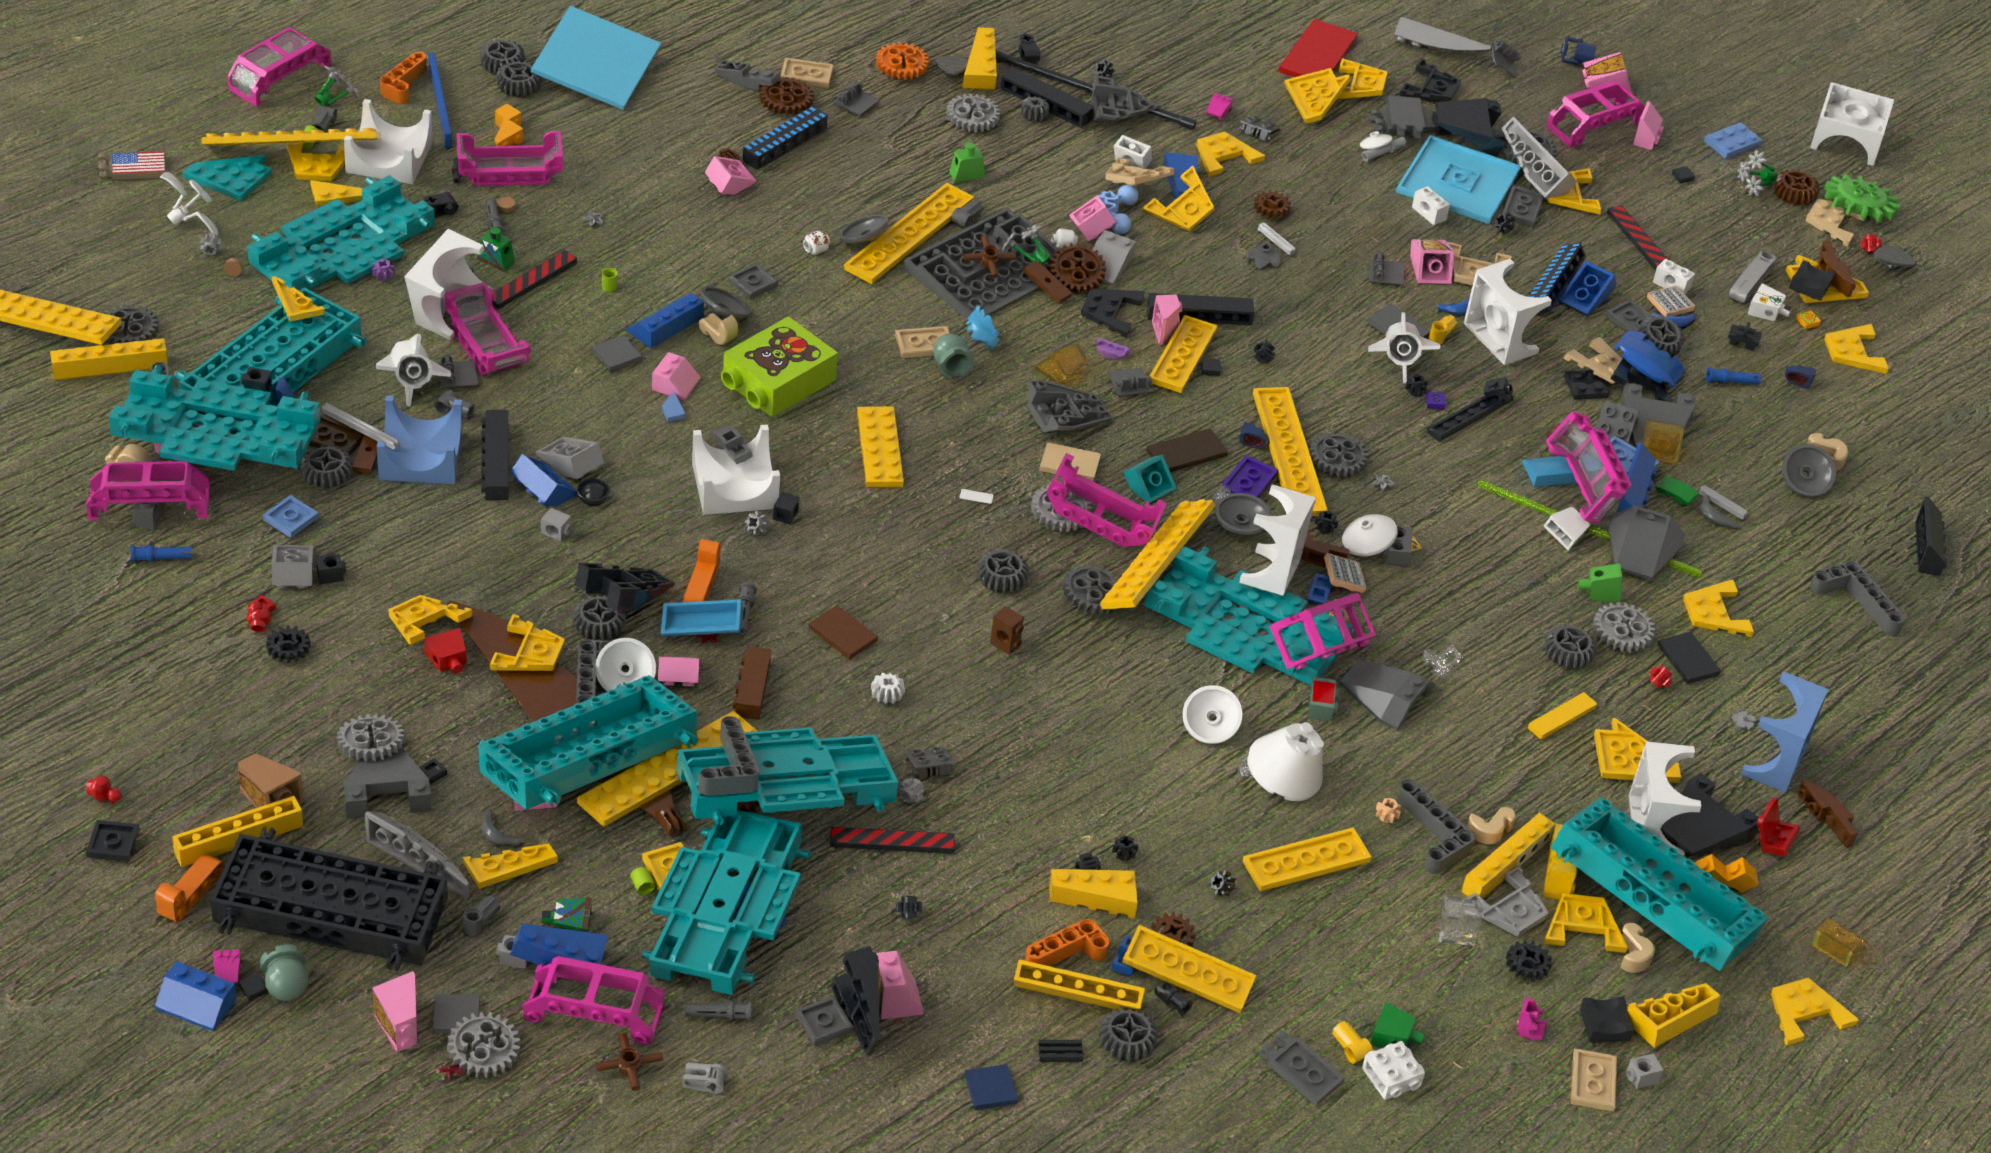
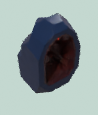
[1785,365,1817,389]
[1239,422,1269,448]

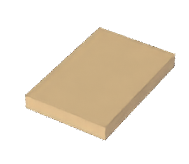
[780,58,834,88]
[895,326,950,358]
[1039,442,1101,482]
[1571,1048,1617,1112]

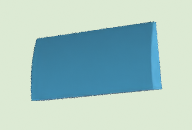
[1522,453,1604,487]
[661,599,743,636]

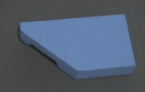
[662,392,685,422]

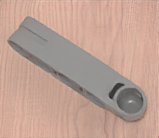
[1729,251,1776,304]

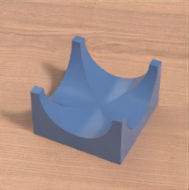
[377,396,463,484]
[1741,671,1829,793]

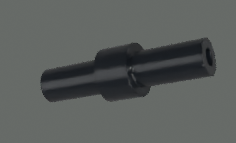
[452,157,461,183]

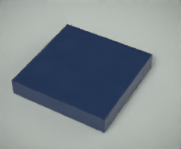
[964,1064,1018,1110]

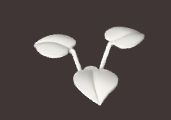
[160,172,218,236]

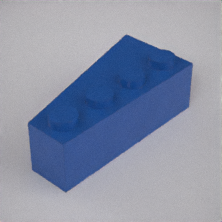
[510,924,608,966]

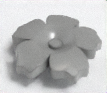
[1732,710,1756,730]

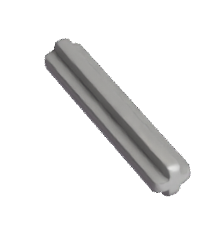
[1258,222,1296,256]
[1699,485,1748,520]

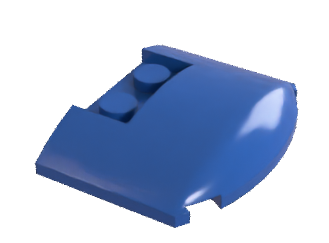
[1614,330,1685,388]

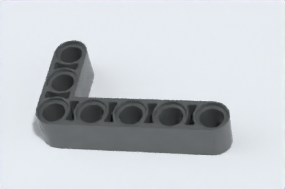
[1810,561,1905,636]
[576,640,629,704]
[698,716,759,796]
[1397,779,1475,874]

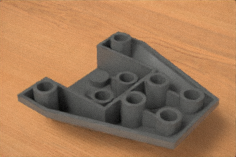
[1028,380,1112,433]
[1609,506,1685,580]

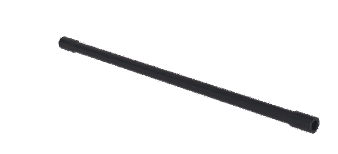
[995,49,1197,130]

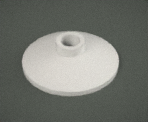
[1360,132,1393,149]

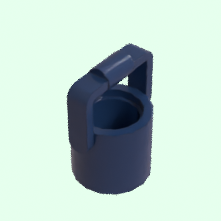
[1560,37,1597,65]

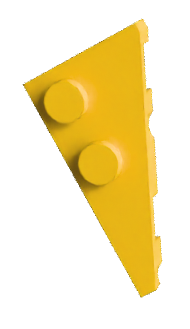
[310,180,363,207]
[272,276,325,322]

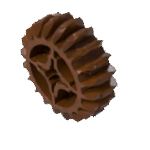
[1774,169,1819,206]

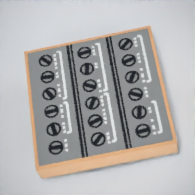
[1647,285,1695,316]
[1324,553,1366,593]

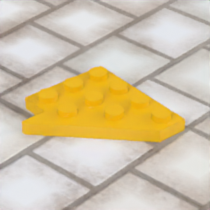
[1285,68,1350,124]
[1786,255,1869,303]
[1594,718,1681,783]

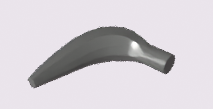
[1700,496,1740,529]
[481,809,520,846]

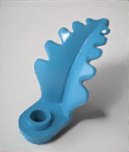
[966,305,1000,351]

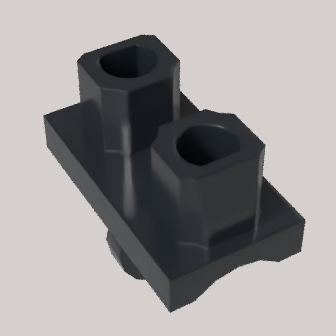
[1728,322,1762,351]

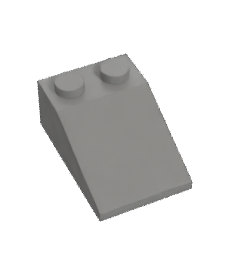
[1088,230,1136,286]
[536,437,604,480]
[272,545,313,588]

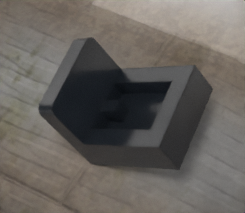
[1483,377,1513,402]

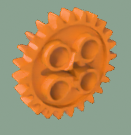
[876,42,929,80]

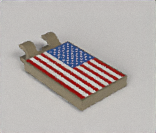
[98,151,166,180]

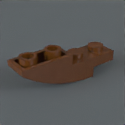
[1818,241,1856,297]
[1274,533,1349,568]
[1797,779,1858,848]

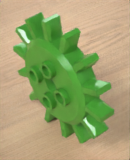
[1824,174,1900,222]

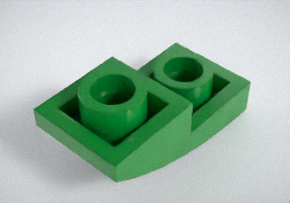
[1656,476,1699,506]

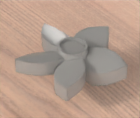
[582,211,603,227]
[1372,475,1395,491]

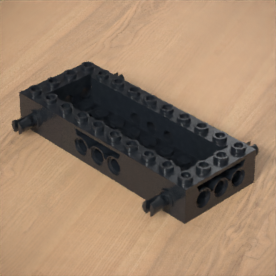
[210,826,448,971]

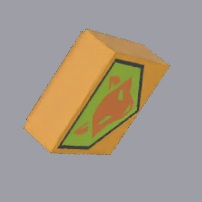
[1796,311,1821,329]

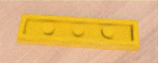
[1528,692,1597,740]

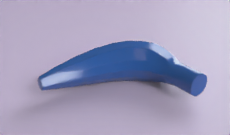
[1438,296,1470,315]
[1652,312,1696,328]

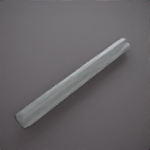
[322,403,401,450]

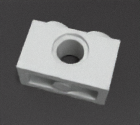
[1114,135,1152,169]
[1412,186,1450,225]
[1653,259,1695,294]

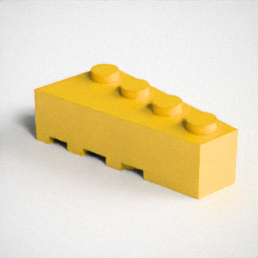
[1627,983,1721,1048]

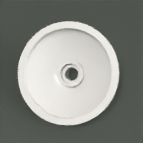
[1342,514,1398,556]
[596,638,656,692]
[1183,685,1242,744]

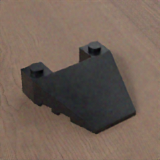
[1436,98,1507,157]
[575,563,675,614]
[1661,773,1759,856]
[831,946,879,1055]

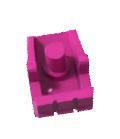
[1206,93,1233,120]
[213,949,241,984]
[1518,997,1547,1040]

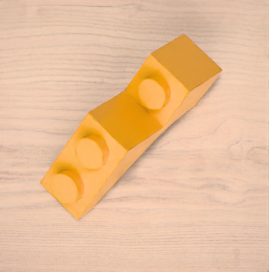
[494,104,523,146]
[1686,854,1759,894]

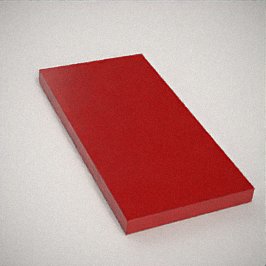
[1278,19,1358,77]

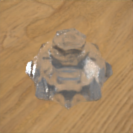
[1213,485,1232,503]
[1238,756,1253,778]

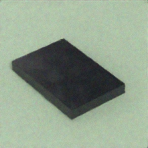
[1657,632,1721,684]

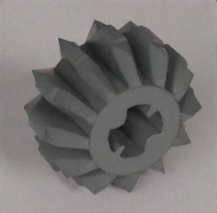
[1021,96,1049,122]

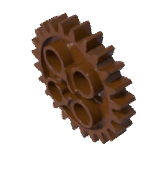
[760,77,814,116]
[1049,242,1106,294]

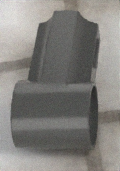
[310,105,338,133]
[951,199,983,228]
[434,390,475,419]
[463,895,500,936]

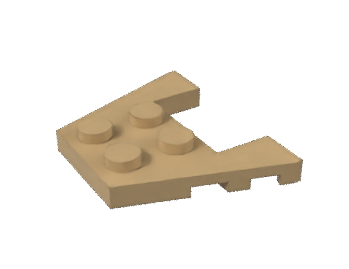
[1106,158,1174,186]
[1806,199,1863,247]
[1447,242,1512,285]
[1564,337,1622,384]

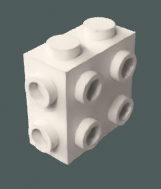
[1362,1041,1425,1100]

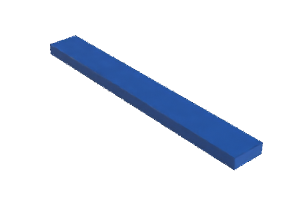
[428,53,452,148]

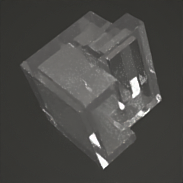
[1438,896,1483,947]

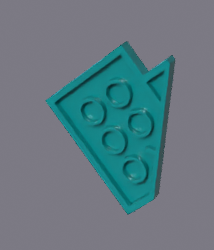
[183,154,272,201]

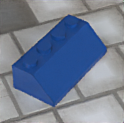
[626,293,704,348]
[1617,442,1658,512]

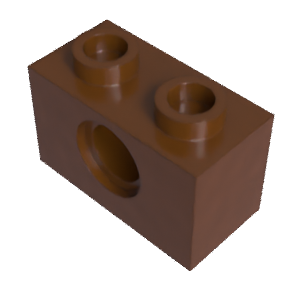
[990,606,1024,654]

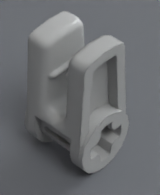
[682,1063,728,1094]

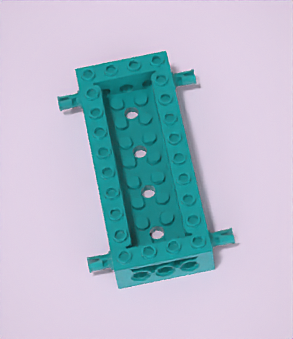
[174,287,367,434]
[478,675,698,810]
[1550,797,1769,971]

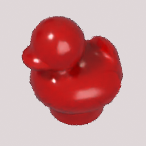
[246,601,272,632]
[86,775,122,804]

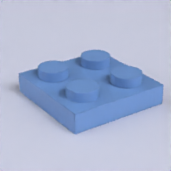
[263,495,319,538]

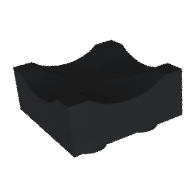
[1789,260,1835,301]
[1580,997,1634,1042]

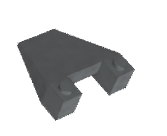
[1620,383,1695,454]
[344,749,431,819]

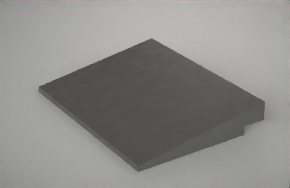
[903,207,1067,319]

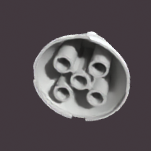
[1247,722,1324,801]

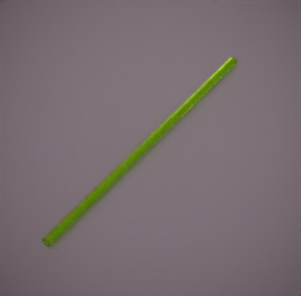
[1477,479,1703,578]

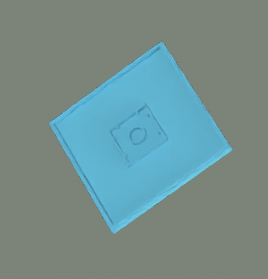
[531,6,661,110]
[1396,135,1521,224]

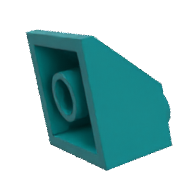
[1123,455,1177,502]

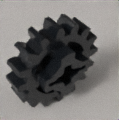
[266,625,311,663]
[1506,940,1552,982]

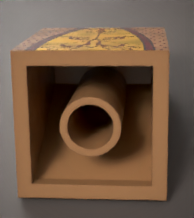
[238,753,304,808]

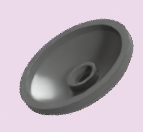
[839,214,889,245]
[701,286,751,319]
[1782,444,1836,497]
[1215,493,1271,535]

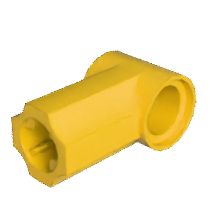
[1428,315,1458,344]
[1332,1021,1373,1064]

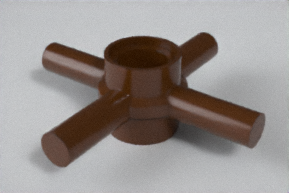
[963,235,1016,278]
[596,1033,663,1091]

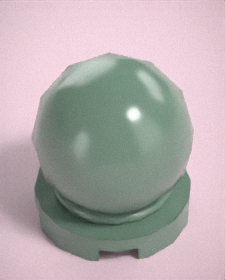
[933,333,974,379]
[260,944,309,1002]

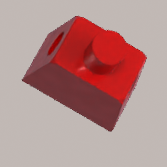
[423,628,467,674]

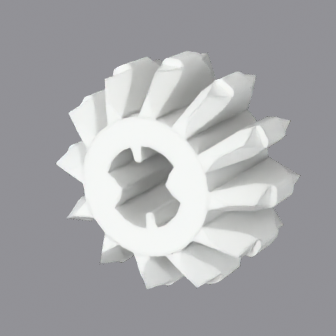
[871,672,905,705]

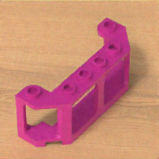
[1546,80,1645,148]
[1046,453,1167,547]
[86,461,210,520]
[1270,593,1376,670]
[523,956,665,1045]

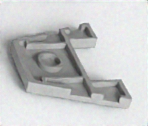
[1461,866,1549,937]

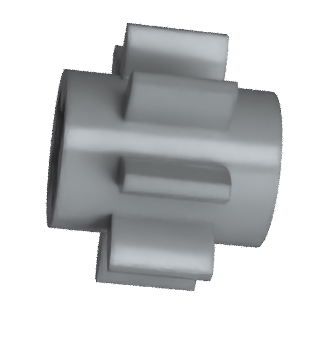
[200,234,222,255]
[745,511,770,535]
[899,778,924,804]

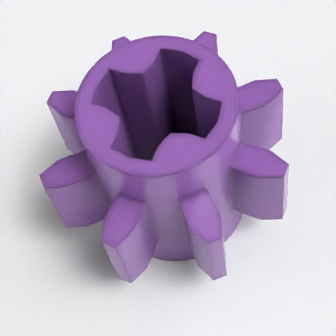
[372,259,395,282]

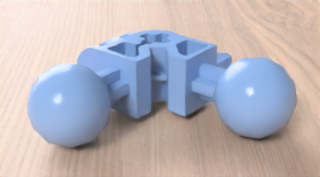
[1095,185,1139,235]

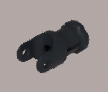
[1154,982,1193,1016]

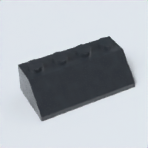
[1915,496,1947,576]

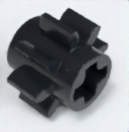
[1094,59,1115,78]
[1494,212,1516,233]
[1253,341,1275,364]
[1405,374,1428,397]
[1314,511,1339,534]
[1112,835,1138,861]
[1075,853,1101,870]
[1210,871,1236,896]
[896,896,922,918]

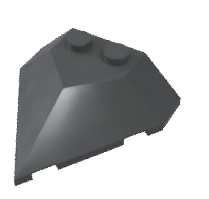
[1091,75,1161,123]

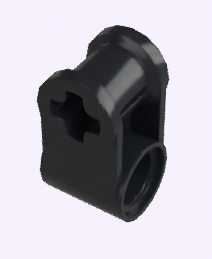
[1018,34,1040,62]
[424,192,459,218]

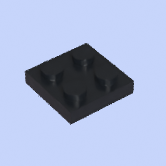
[1564,370,1609,400]
[86,820,140,862]

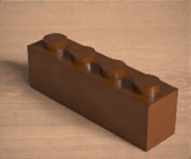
[733,646,771,720]

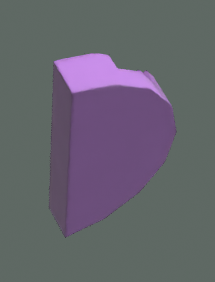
[1096,337,1131,359]

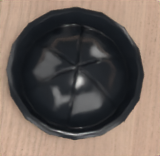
[577,478,610,506]

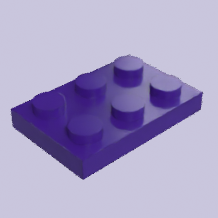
[1220,455,1278,498]

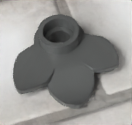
[1246,242,1280,270]

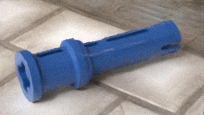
[1706,367,1761,385]
[131,545,192,563]

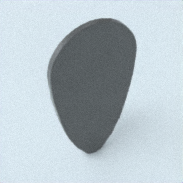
[935,56,968,76]
[1873,246,1915,270]

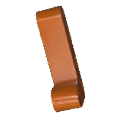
[380,52,427,104]
[683,539,721,602]
[155,854,225,922]
[1025,919,1109,966]

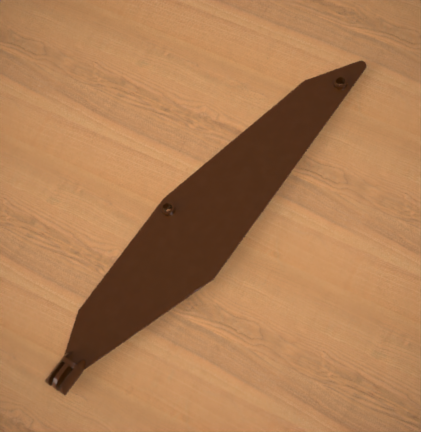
[447,601,687,837]

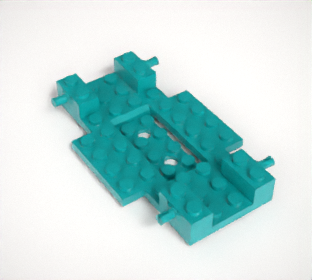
[247,175,435,291]
[109,365,321,471]
[1145,546,1353,686]
[676,727,898,825]
[642,810,811,995]

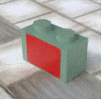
[1308,676,1339,721]

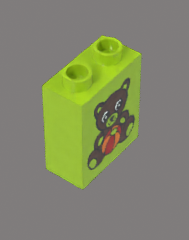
[721,316,838,417]

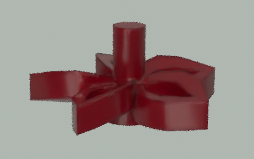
[695,633,718,644]
[436,1065,464,1080]

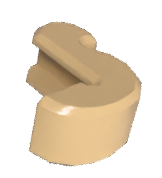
[699,313,738,345]
[1807,433,1848,471]
[105,444,153,465]
[1467,807,1516,844]
[1620,923,1655,973]

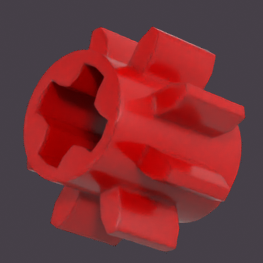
[1860,234,1882,253]
[1649,665,1673,689]

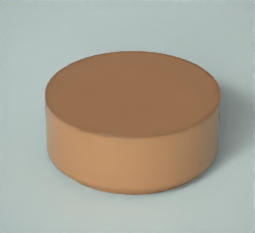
[498,197,515,213]
[224,258,243,277]

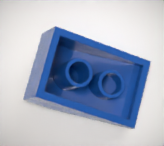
[1558,261,1617,316]

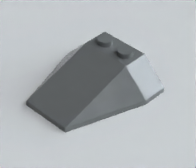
[1339,659,1436,730]

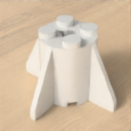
[1368,312,1440,383]
[376,334,451,407]

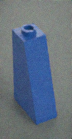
[1163,152,1198,200]

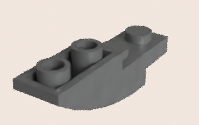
[714,60,781,90]
[708,424,753,465]

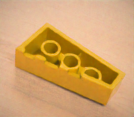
[963,27,997,89]
[1543,823,1578,900]
[1049,869,1138,919]

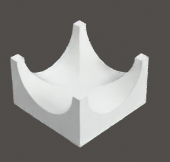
[1810,82,1894,166]
[344,99,432,184]
[404,229,493,341]
[1464,259,1552,365]
[692,425,780,515]
[1239,485,1316,596]
[1629,742,1701,856]

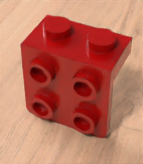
[1757,798,1800,856]

